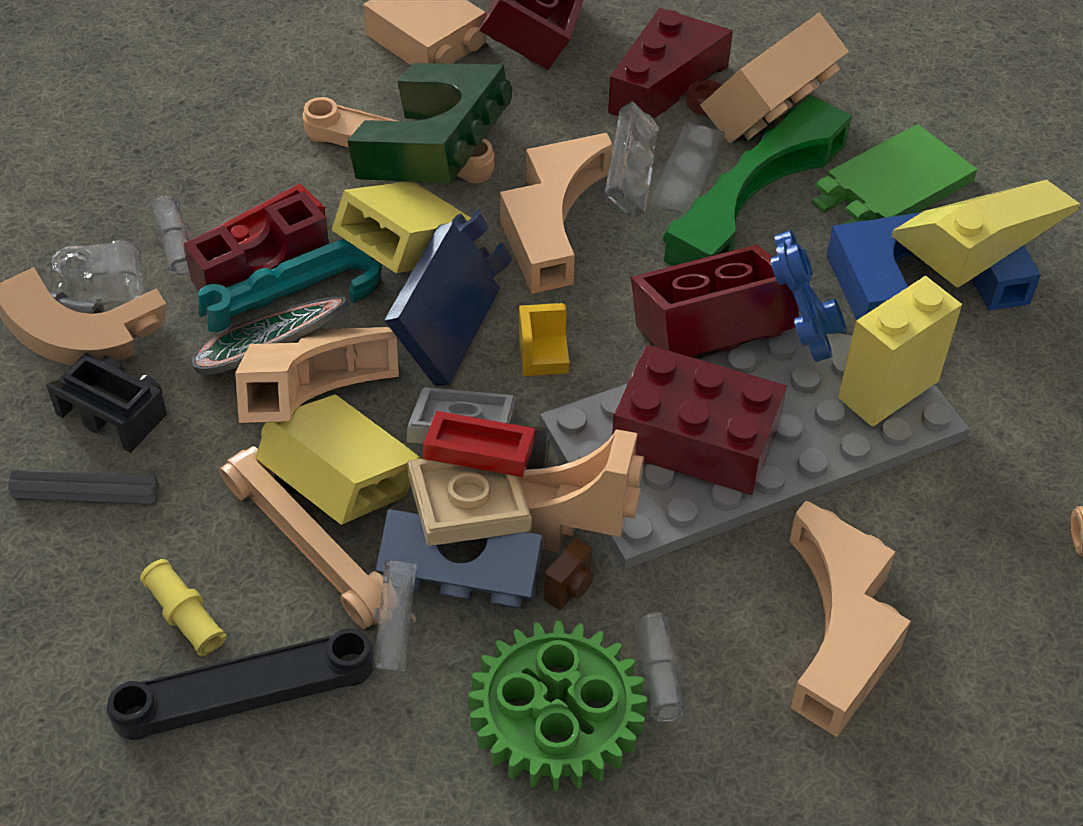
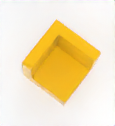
[519,303,570,376]

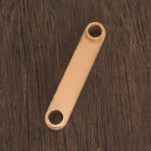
[303,97,494,183]
[219,446,399,630]

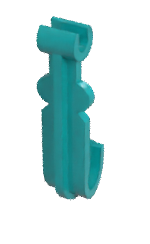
[198,239,382,332]

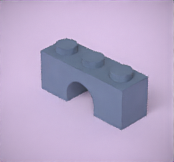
[376,509,546,609]

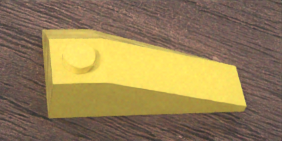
[891,179,1080,288]

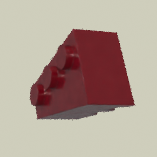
[608,7,733,125]

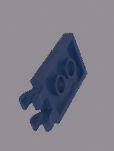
[384,209,512,386]

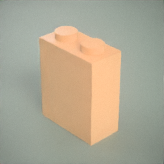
[363,0,486,65]

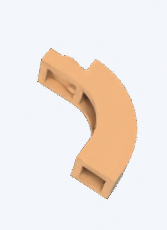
[0,267,166,365]

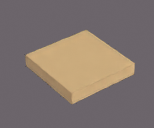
[408,459,532,546]

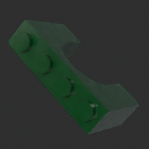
[347,63,512,184]

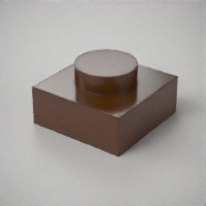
[544,538,594,610]

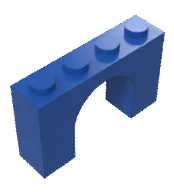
[826,212,1041,320]

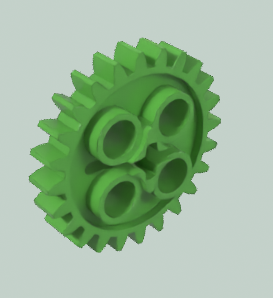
[468,621,647,791]

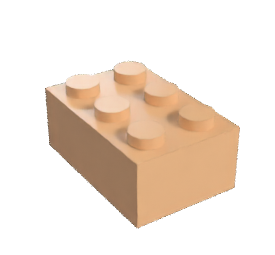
[700,12,849,143]

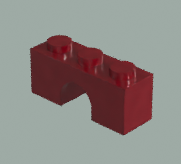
[183,191,329,291]

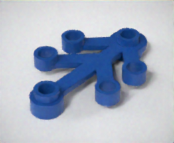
[771,230,847,362]

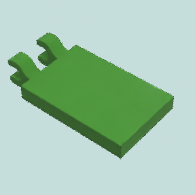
[812,124,978,224]

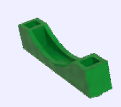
[663,95,852,266]

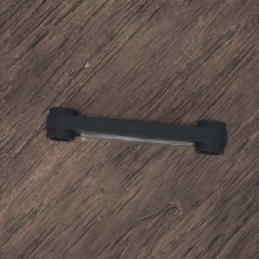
[107,628,374,740]

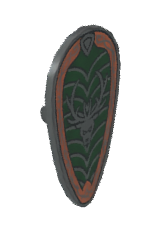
[191,296,349,375]

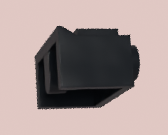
[46,353,167,453]

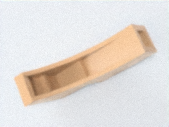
[500,133,612,294]
[235,327,399,423]
[487,429,644,553]
[789,500,911,737]

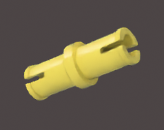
[140,559,227,657]

